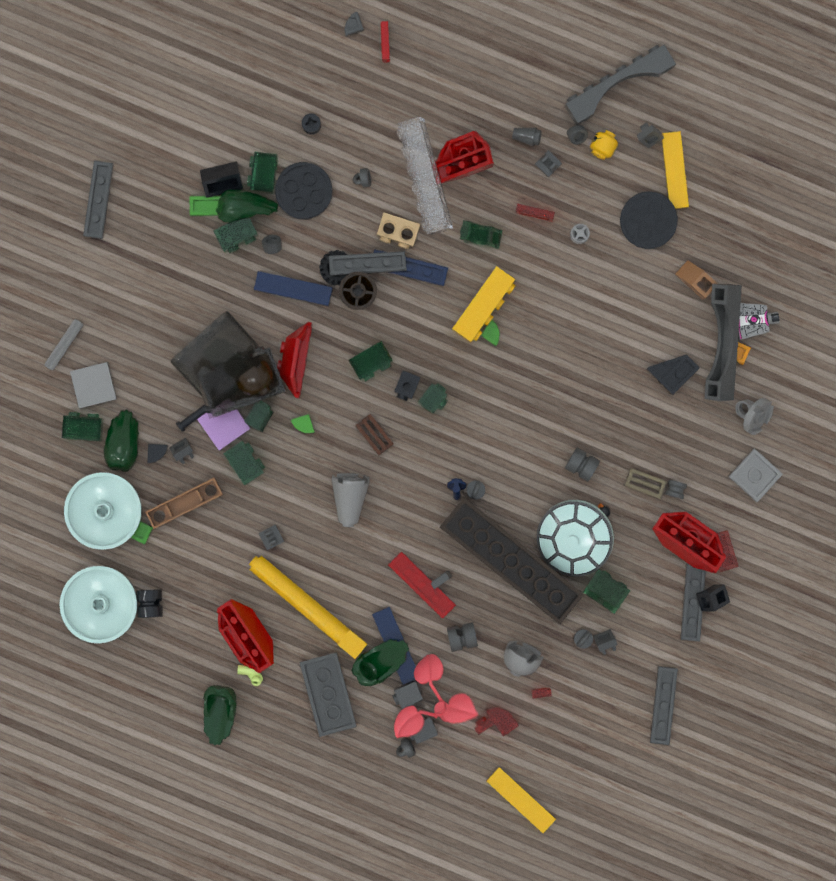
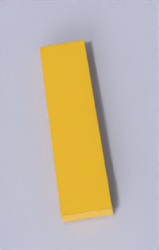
[662,131,689,209]
[486,767,556,833]

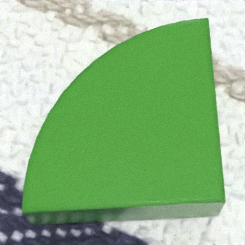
[481,320,500,346]
[291,414,315,433]

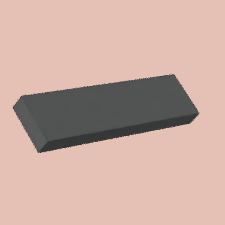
[83,161,114,239]
[328,251,406,276]
[680,563,706,641]
[650,666,678,745]

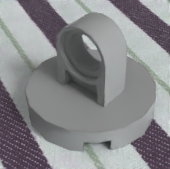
[735,398,774,435]

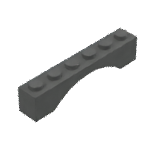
[565,45,676,125]
[704,284,742,401]

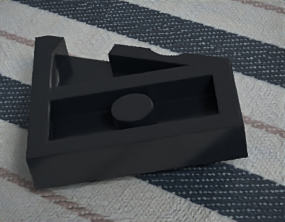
[646,354,700,395]

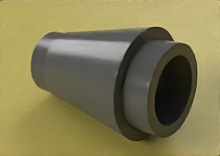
[512,128,542,147]

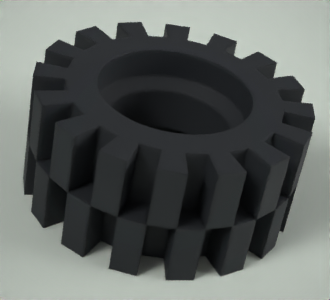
[319,250,348,286]

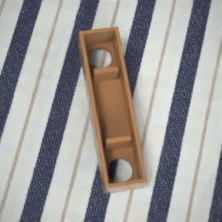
[145,477,224,529]

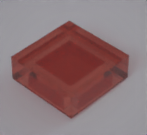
[531,687,552,699]

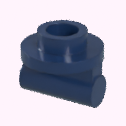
[447,478,466,500]

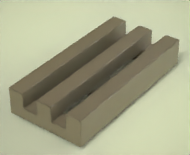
[624,468,667,499]

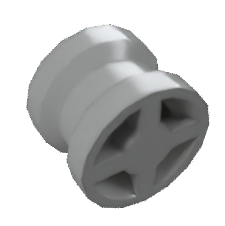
[570,224,590,244]

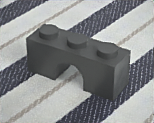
[392,680,438,744]

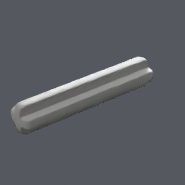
[44,319,83,370]

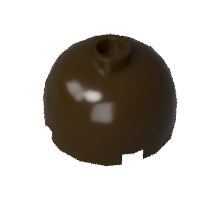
[339,272,377,310]
[235,360,274,396]

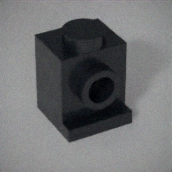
[696,584,730,612]

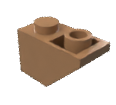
[675,260,718,300]

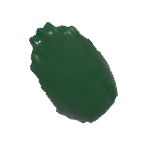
[216,190,278,222]
[104,409,139,472]
[351,639,409,686]
[203,685,237,745]

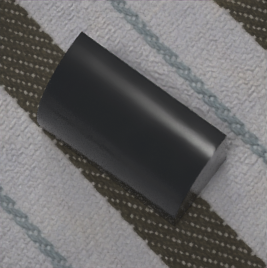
[200,161,243,198]

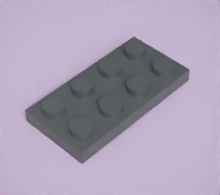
[299,652,357,737]

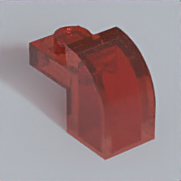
[474,706,519,737]

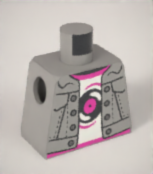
[738,303,779,341]

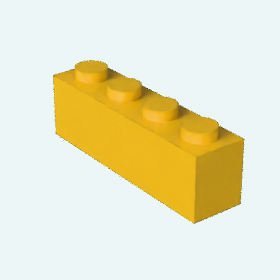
[452,266,516,343]

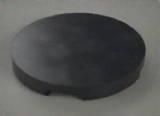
[275,162,333,220]
[620,191,678,249]

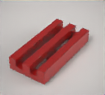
[381,21,390,63]

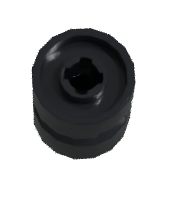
[137,589,163,618]

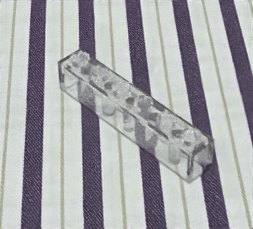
[397,117,453,235]

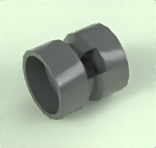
[565,447,600,482]
[447,622,478,652]

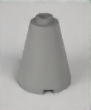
[331,473,370,527]

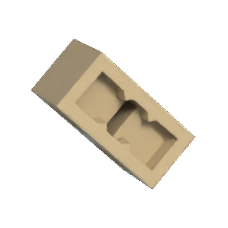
[377,213,420,249]

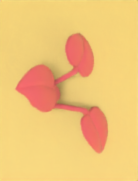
[394,654,478,738]

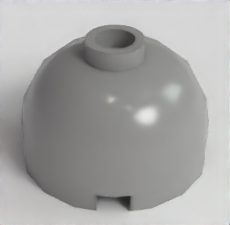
[504,641,543,677]

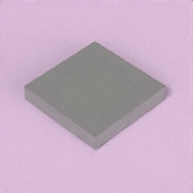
[70,362,117,409]
[728,448,783,502]

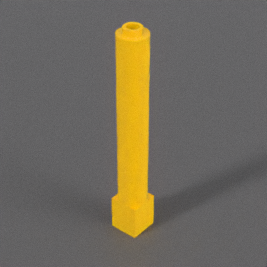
[249,555,368,659]

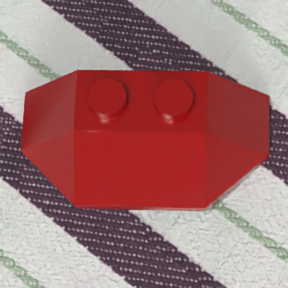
[433,131,494,184]
[277,322,313,399]
[652,512,726,573]
[217,599,274,673]

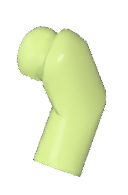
[237,665,263,686]

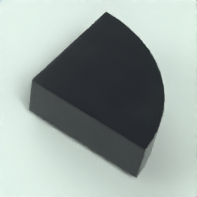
[147,444,168,463]

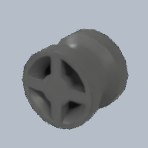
[665,480,687,499]

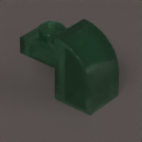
[460,220,503,249]

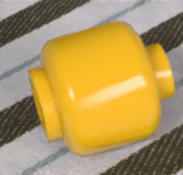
[590,130,618,160]

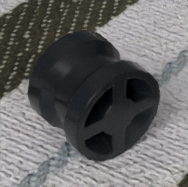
[302,114,321,135]

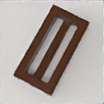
[355,414,393,456]

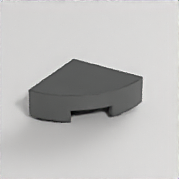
[345,12,364,37]
[431,571,452,589]

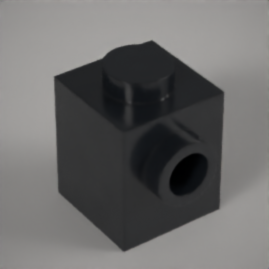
[394,370,421,401]

